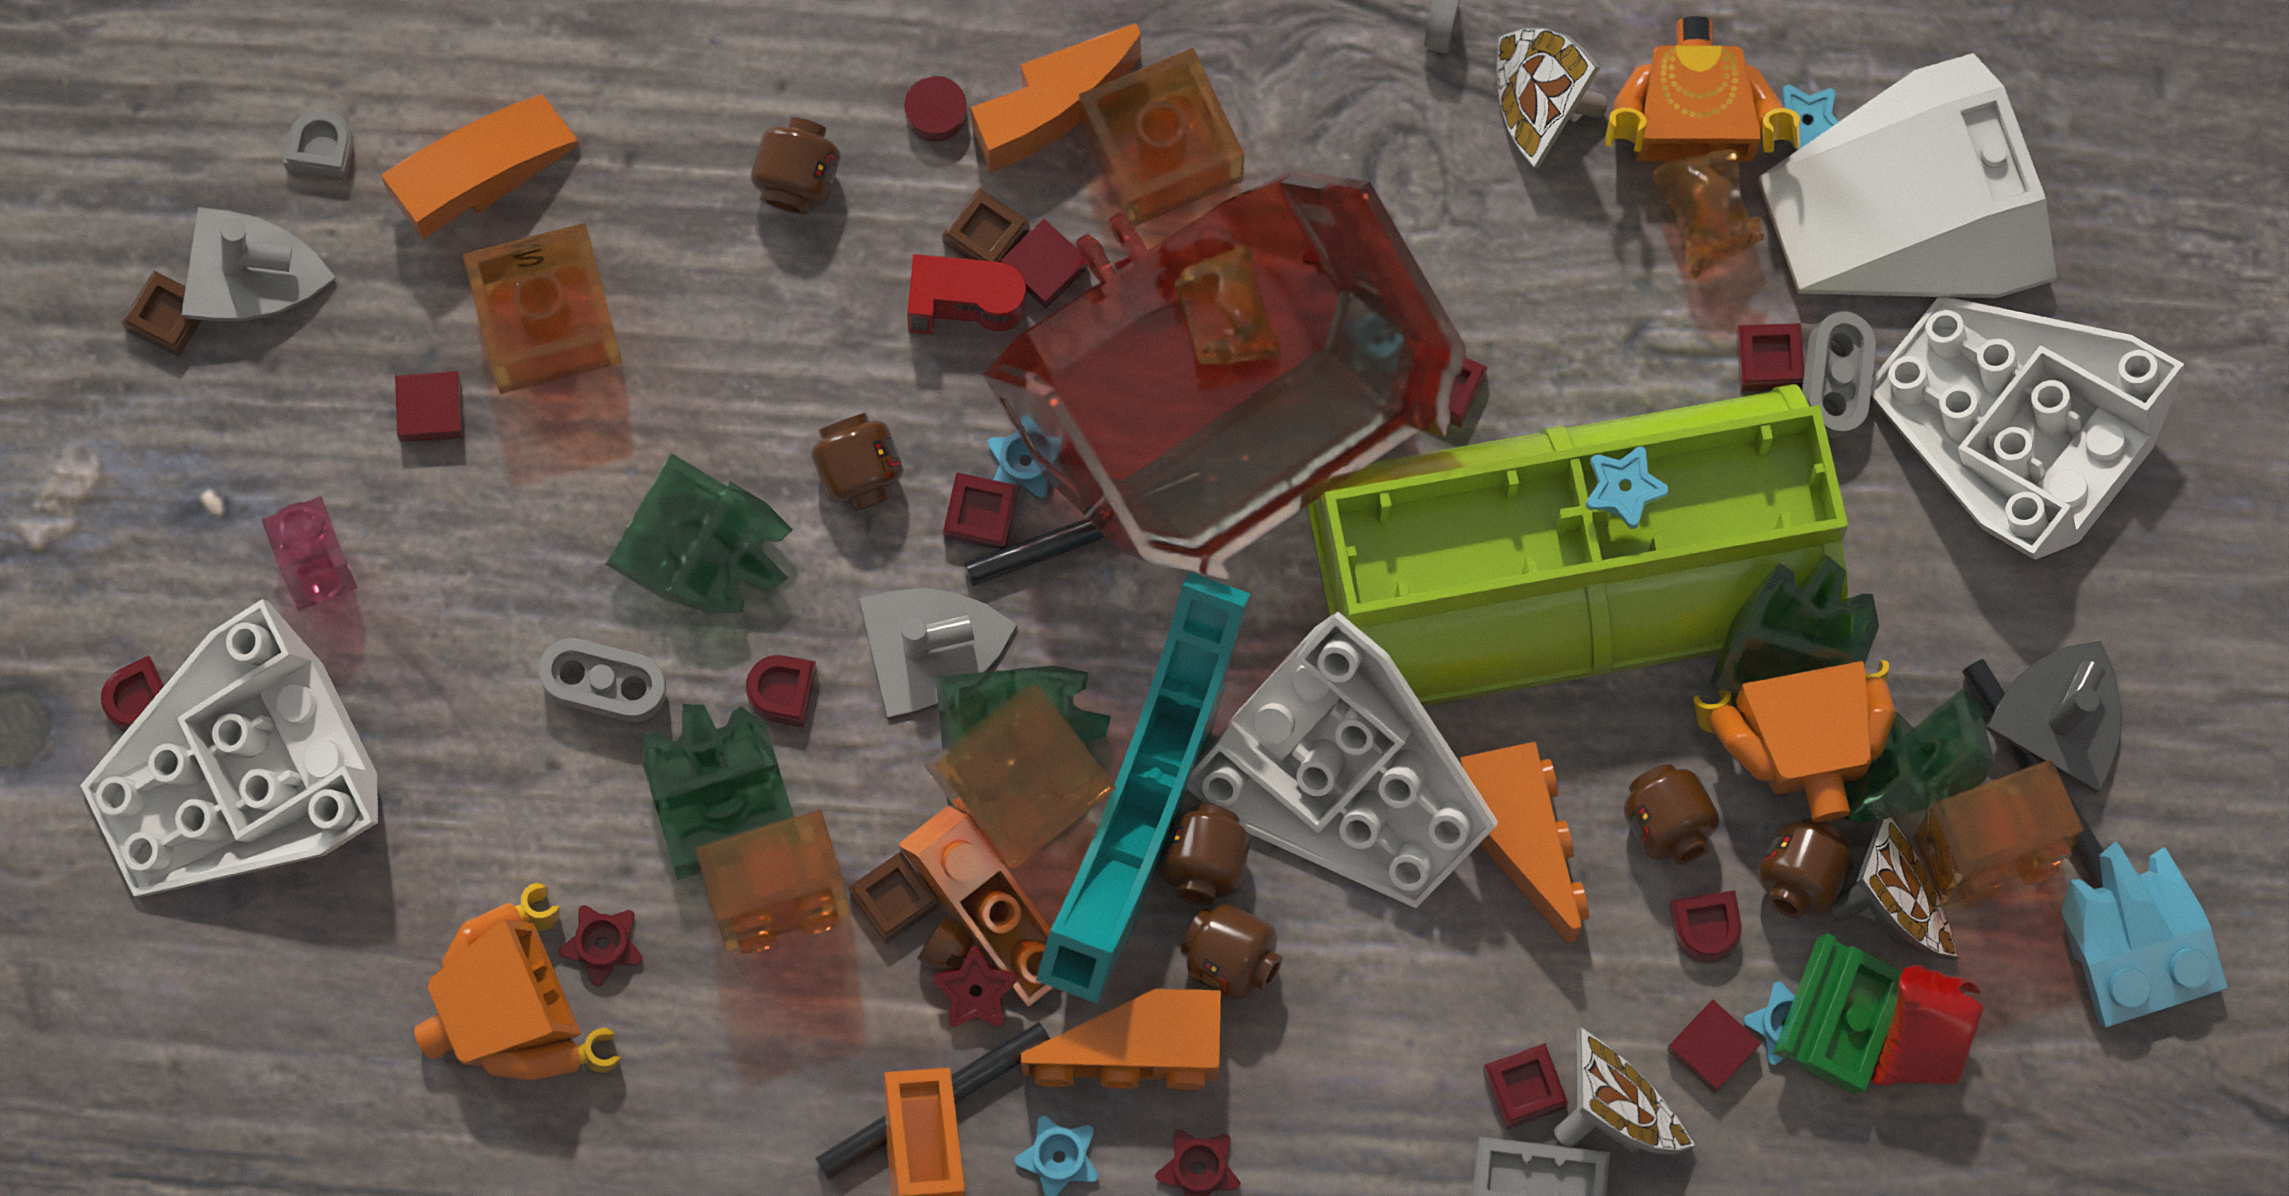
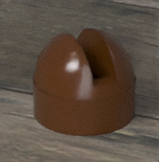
[916,915,972,973]

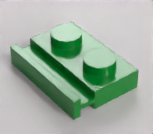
[1773,933,1902,1095]

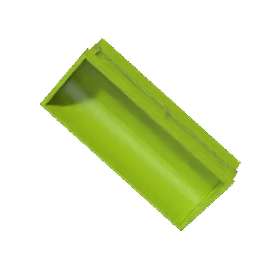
[1301,384,1852,707]

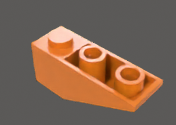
[1459,741,1589,943]
[898,805,1053,1007]
[1021,989,1221,1091]

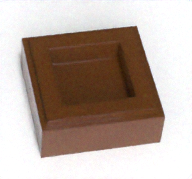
[942,188,1030,262]
[121,270,202,357]
[848,851,939,944]

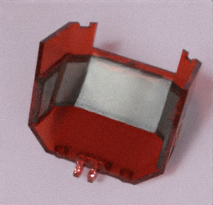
[982,170,1466,580]

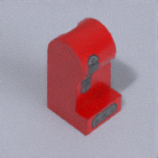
[907,254,1026,334]

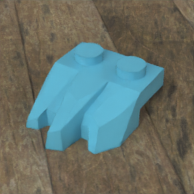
[2061,841,2228,1027]

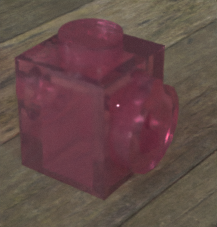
[261,496,358,612]

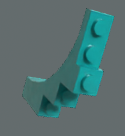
[1036,572,1250,1004]

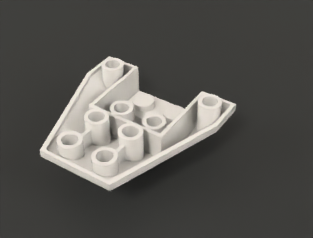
[1758,53,2057,298]
[1870,297,2185,560]
[80,599,378,898]
[1187,612,1498,908]

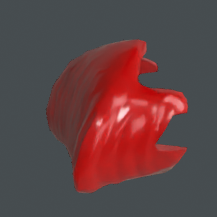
[1870,965,1983,1086]

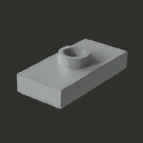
[1472,1137,1610,1196]

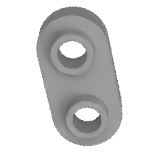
[1802,311,1876,438]
[539,638,667,722]

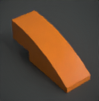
[971,23,1141,173]
[381,94,579,240]
[884,1067,965,1196]

